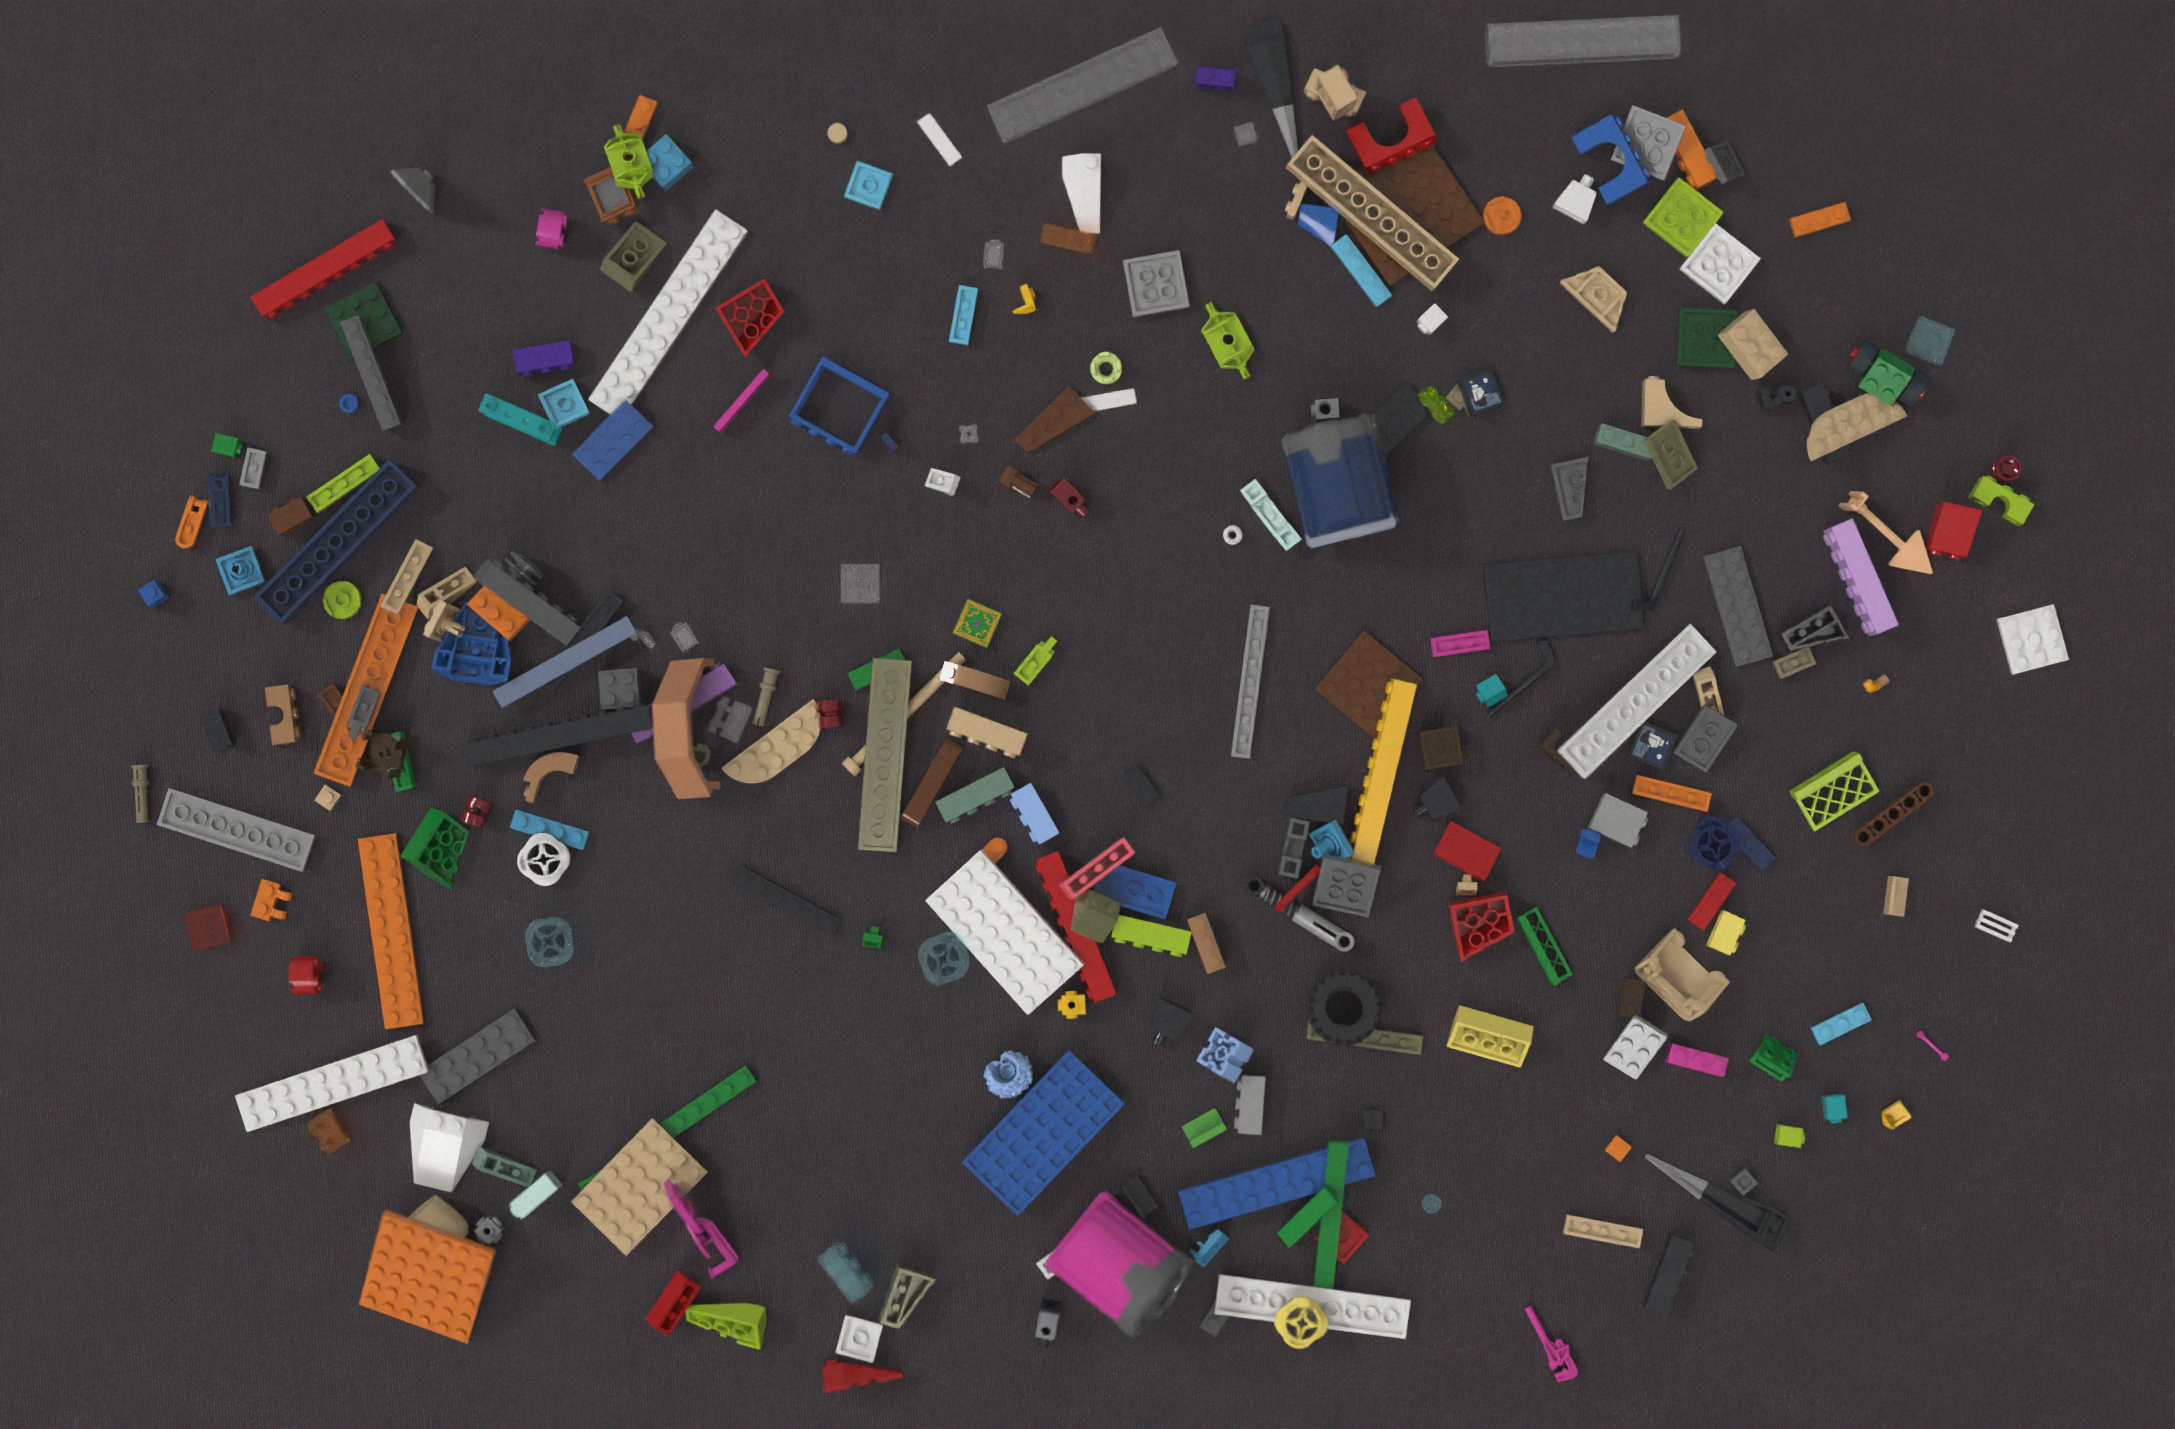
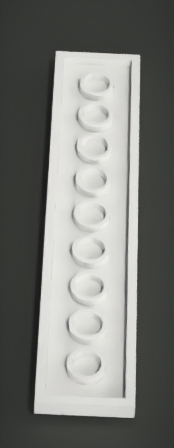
[1558,624,1716,779]
[235,1035,429,1132]
[1214,1274,1411,1339]

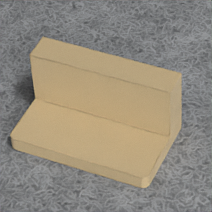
[1883,876,1909,917]

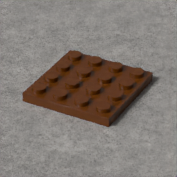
[1315,630,1423,738]

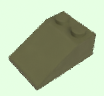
[600,221,667,292]

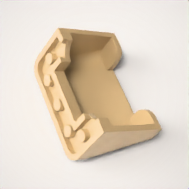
[1635,928,1730,1021]

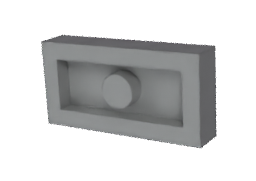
[239,448,268,490]

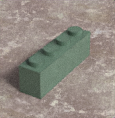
[936,767,1015,824]

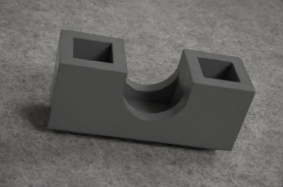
[1278,818,1310,878]

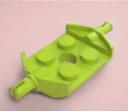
[604,124,654,199]
[1201,302,1255,380]

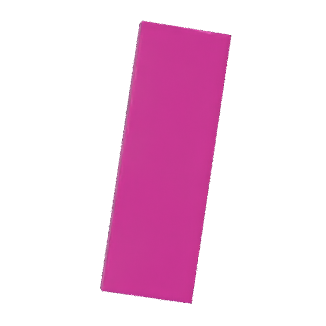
[1430,630,1491,657]

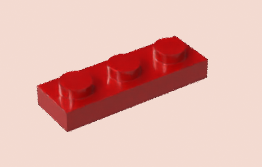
[1687,872,1736,931]

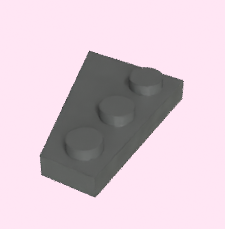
[1550,457,1589,521]

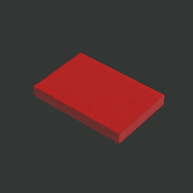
[1433,821,1501,882]

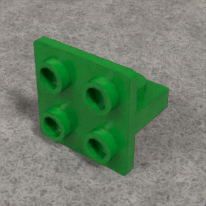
[1749,1035,1798,1082]

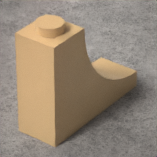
[1642,376,1702,429]

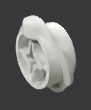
[517,833,570,886]

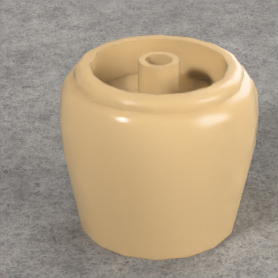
[408,1195,469,1238]

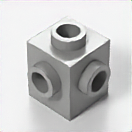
[474,1215,505,1245]

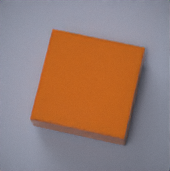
[1604,1135,1632,1162]

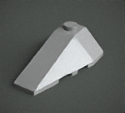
[391,168,435,214]

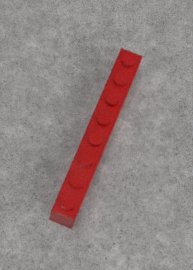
[251,219,398,319]
[1035,851,1116,1003]

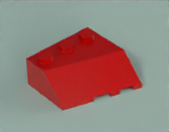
[715,278,784,357]
[1448,892,1514,962]

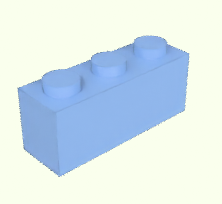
[1010,783,1059,845]

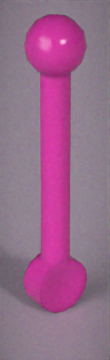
[1917,1031,1949,1061]

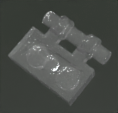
[708,695,753,743]

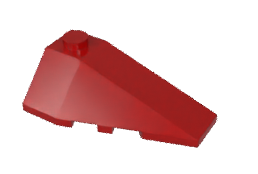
[822,1358,903,1392]

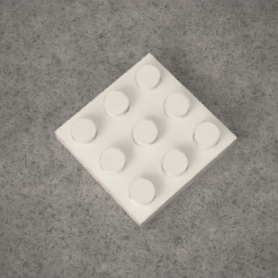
[1679,223,1761,304]
[1997,604,2069,675]

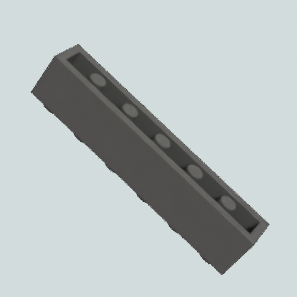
[340,315,403,431]
[473,558,581,646]

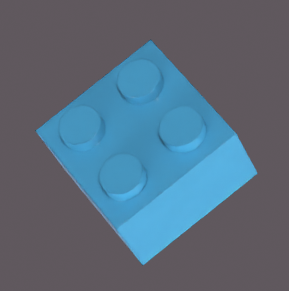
[646,134,694,192]

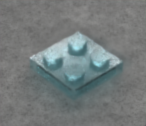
[1905,316,1956,366]

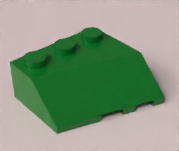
[400,808,469,889]

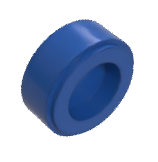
[339,394,360,414]

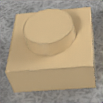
[314,784,342,811]

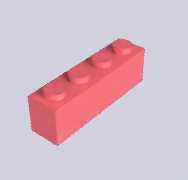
[1059,838,1135,900]

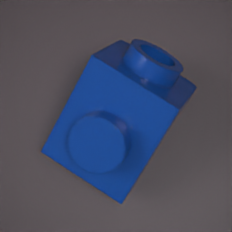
[1576,829,1601,859]

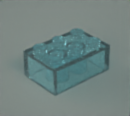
[817,1240,873,1305]

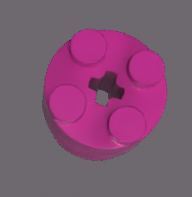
[535,208,568,250]

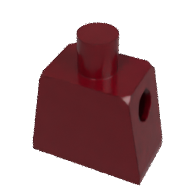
[1047,477,1089,518]

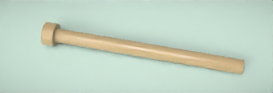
[842,652,966,776]

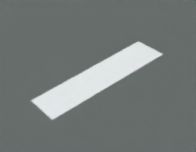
[918,113,962,166]
[1081,388,1136,411]

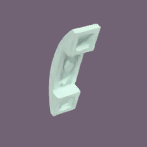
[1240,479,1302,551]

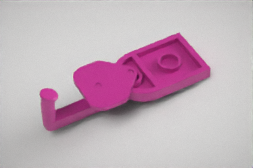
[663,1179,738,1279]

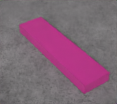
[714,370,770,434]

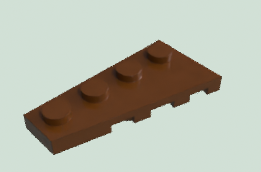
[1014,386,1096,453]

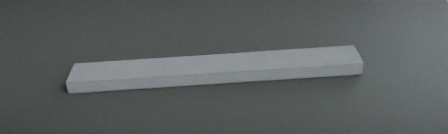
[1231,605,1270,759]

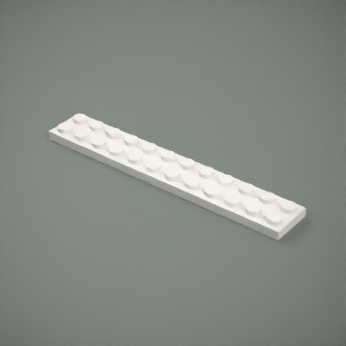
[588,210,748,414]

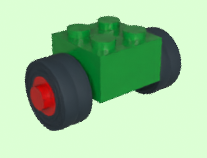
[1846,340,1929,407]

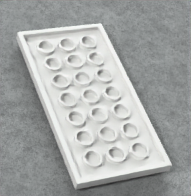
[925,849,1084,1015]

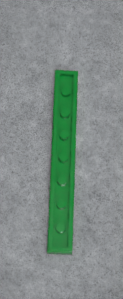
[1313,1140,1349,1289]

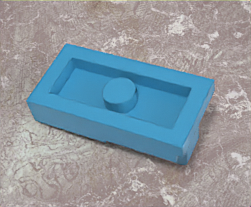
[1190,1229,1229,1267]

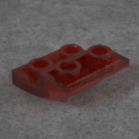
[184,904,233,952]

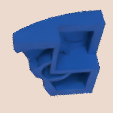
[1298,204,1338,247]

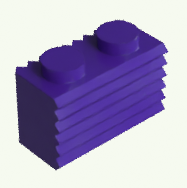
[1195,65,1236,92]

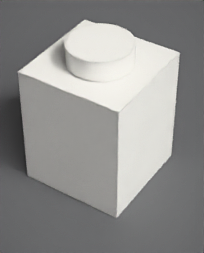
[1417,303,1448,335]

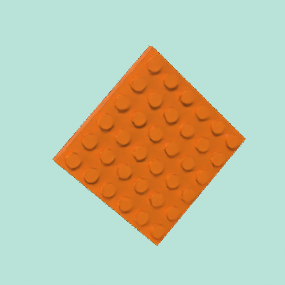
[359,1210,495,1344]

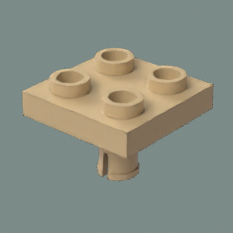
[423,600,465,643]

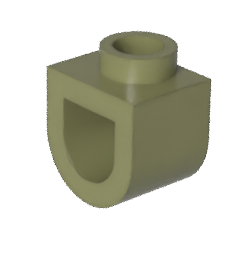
[692,744,712,767]

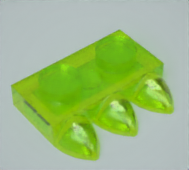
[1418,385,1454,424]

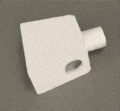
[1552,175,1596,224]

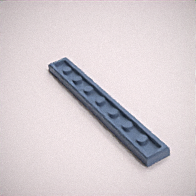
[493,616,637,708]

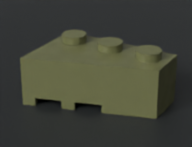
[878,1264,936,1329]

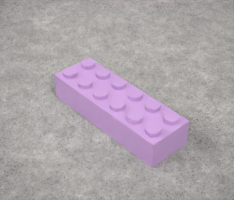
[1823,519,1898,636]

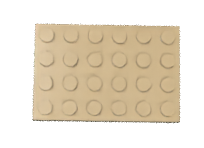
[571,1118,708,1256]

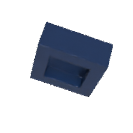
[881,433,900,453]

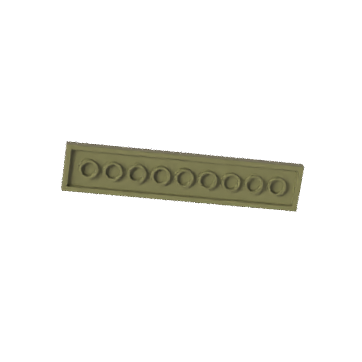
[857,658,912,852]

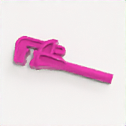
[1525,1305,1577,1382]

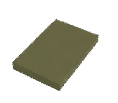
[1644,420,1698,489]

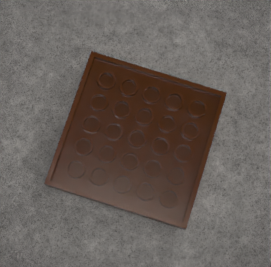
[1339,138,1484,287]

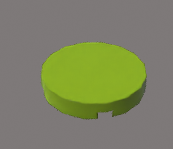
[323,581,362,619]

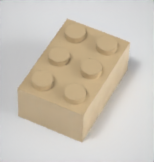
[1314,65,1358,121]
[1718,309,1788,380]

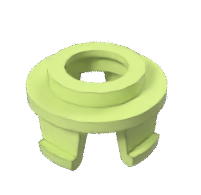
[1090,352,1122,384]

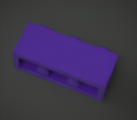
[513,340,576,377]

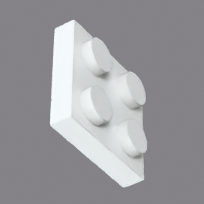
[836,1314,883,1363]

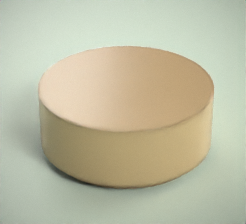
[828,123,847,144]

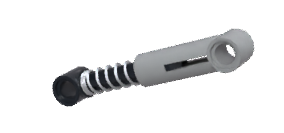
[1244,876,1354,951]

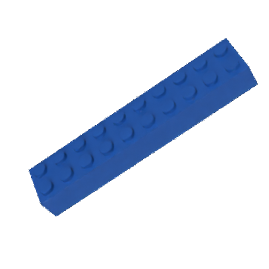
[1178,1137,1375,1230]

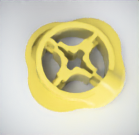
[1275,1296,1328,1348]

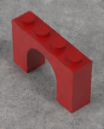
[1347,98,1437,175]

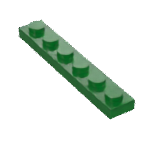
[660,1065,757,1138]

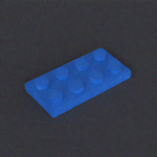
[571,399,653,481]
[1094,865,1176,919]

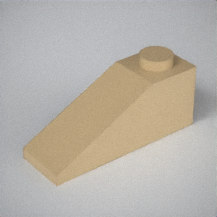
[416,567,477,619]
[1692,667,1724,715]

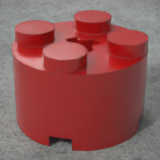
[289,956,323,996]

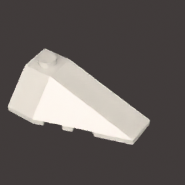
[1062,154,1101,234]

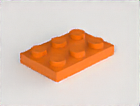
[467,586,530,642]

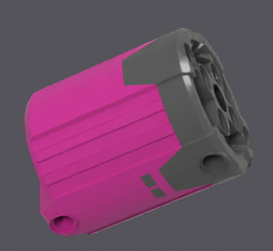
[1045,1191,1194,1338]

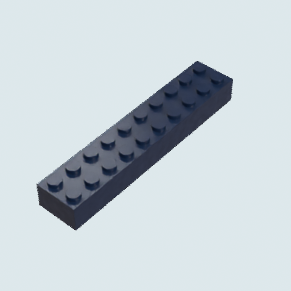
[254,459,420,625]

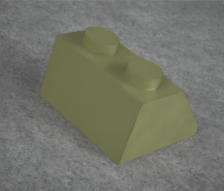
[1071,890,1120,943]

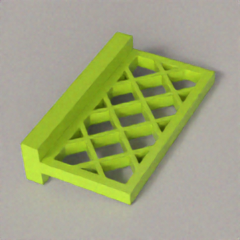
[1789,751,1880,832]

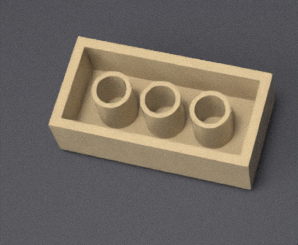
[947,707,1028,759]

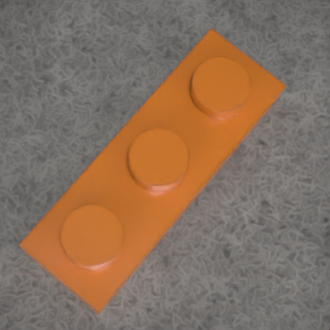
[1789,202,1851,238]

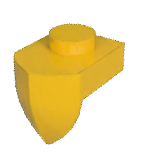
[1012,284,1036,314]
[1882,1100,1911,1129]

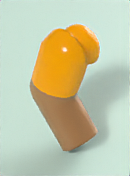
[1863,674,1890,693]

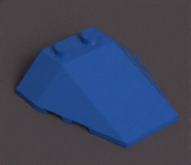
[431,602,511,686]

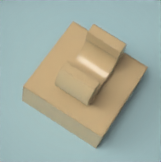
[1456,874,1477,896]

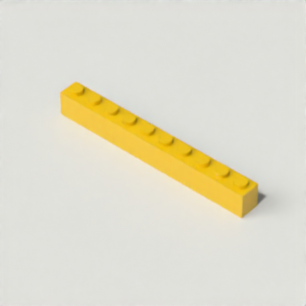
[1345,679,1417,864]

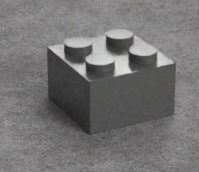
[598,668,642,710]

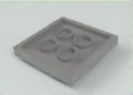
[1611,105,1687,180]
[1123,250,1189,317]

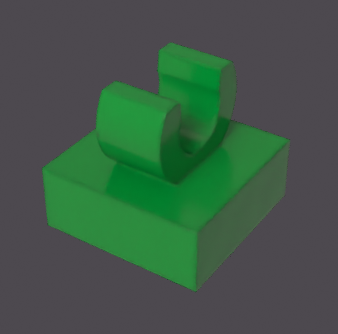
[862,926,883,949]

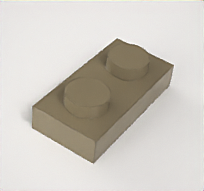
[1772,647,1816,679]

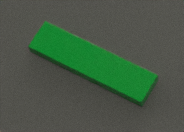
[1277,1186,1340,1248]

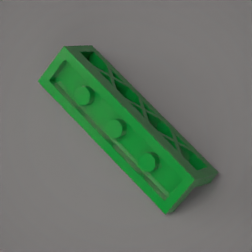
[1516,907,1573,986]

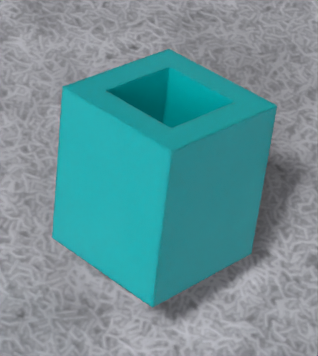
[1476,674,1508,708]
[1822,1094,1847,1123]

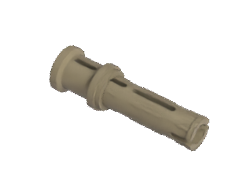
[752,667,781,726]
[131,765,150,823]

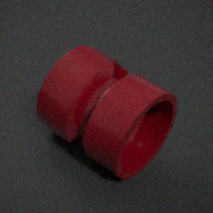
[1990,456,2022,483]
[817,700,844,729]
[460,795,493,829]

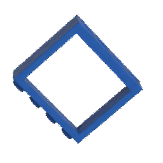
[789,356,890,456]

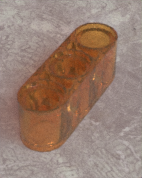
[1039,223,1098,254]

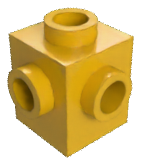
[1058,991,1085,1019]

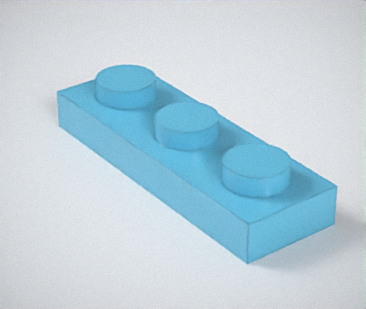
[949,285,978,346]
[1810,1003,1872,1045]

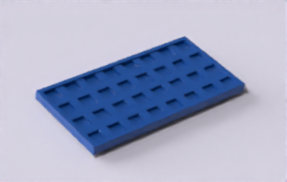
[962,1050,1125,1216]

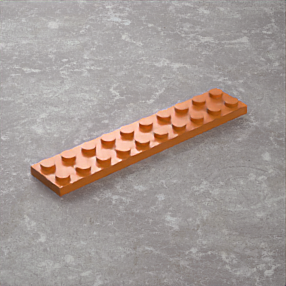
[313,594,418,787]
[358,833,424,1029]

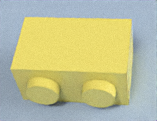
[1706,910,1746,955]

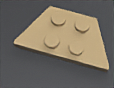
[1560,267,1627,333]

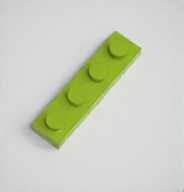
[306,454,380,513]

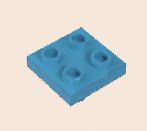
[215,546,266,596]
[1309,820,1354,859]

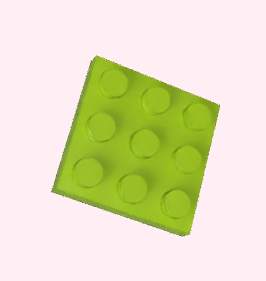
[1643,177,1724,258]

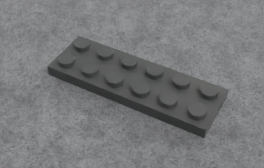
[1703,546,1773,667]
[419,1008,536,1104]

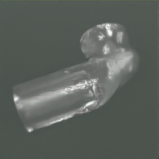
[630,628,657,649]

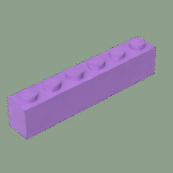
[632,663,737,744]

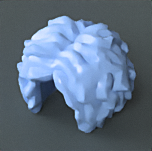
[984,1051,1033,1098]

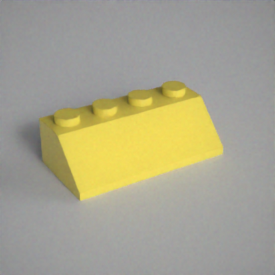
[1447,1005,1534,1068]

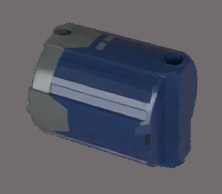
[1281,414,1402,548]

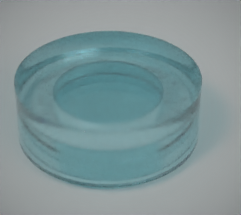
[1421,1193,1441,1213]

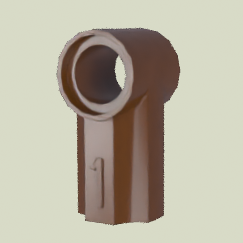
[997,465,1038,499]

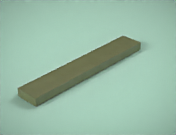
[1306,1020,1423,1055]

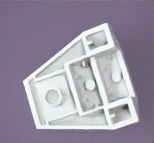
[410,1103,489,1192]

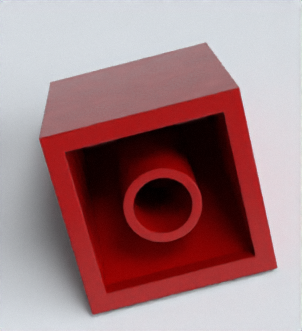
[1925,502,1982,561]

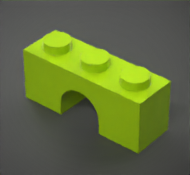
[1968,476,2034,526]

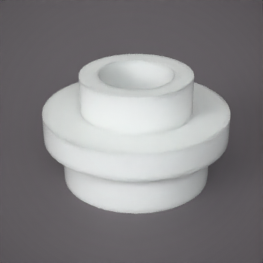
[1223,525,1242,545]

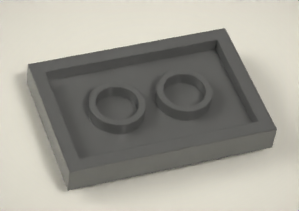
[1673,704,1738,773]

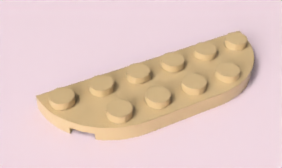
[1807,393,1907,461]
[721,699,821,783]

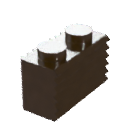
[1619,977,1646,1018]

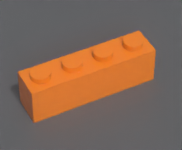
[1667,109,1717,190]

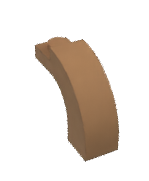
[939,661,1010,700]
[523,752,581,803]

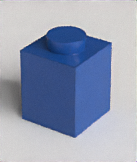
[138,580,170,608]

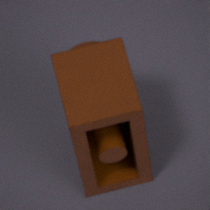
[267,496,315,537]

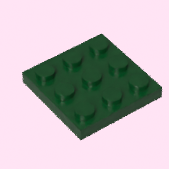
[325,282,403,360]
[1676,308,1737,369]

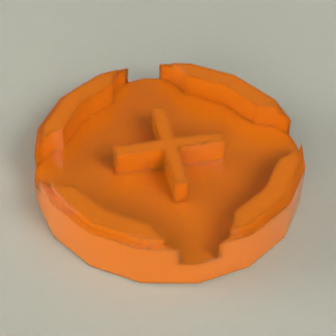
[1483,196,1521,235]

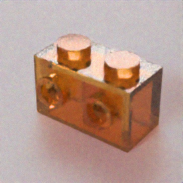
[307,1108,352,1155]

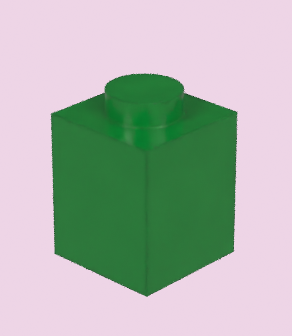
[211,433,244,459]

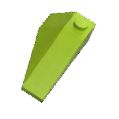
[685,1303,767,1349]

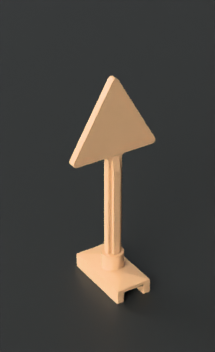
[1838,491,1933,574]

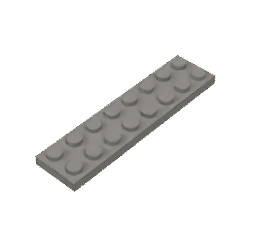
[157,788,316,872]

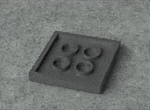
[1312,854,1381,917]

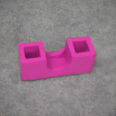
[1664,1043,1729,1077]

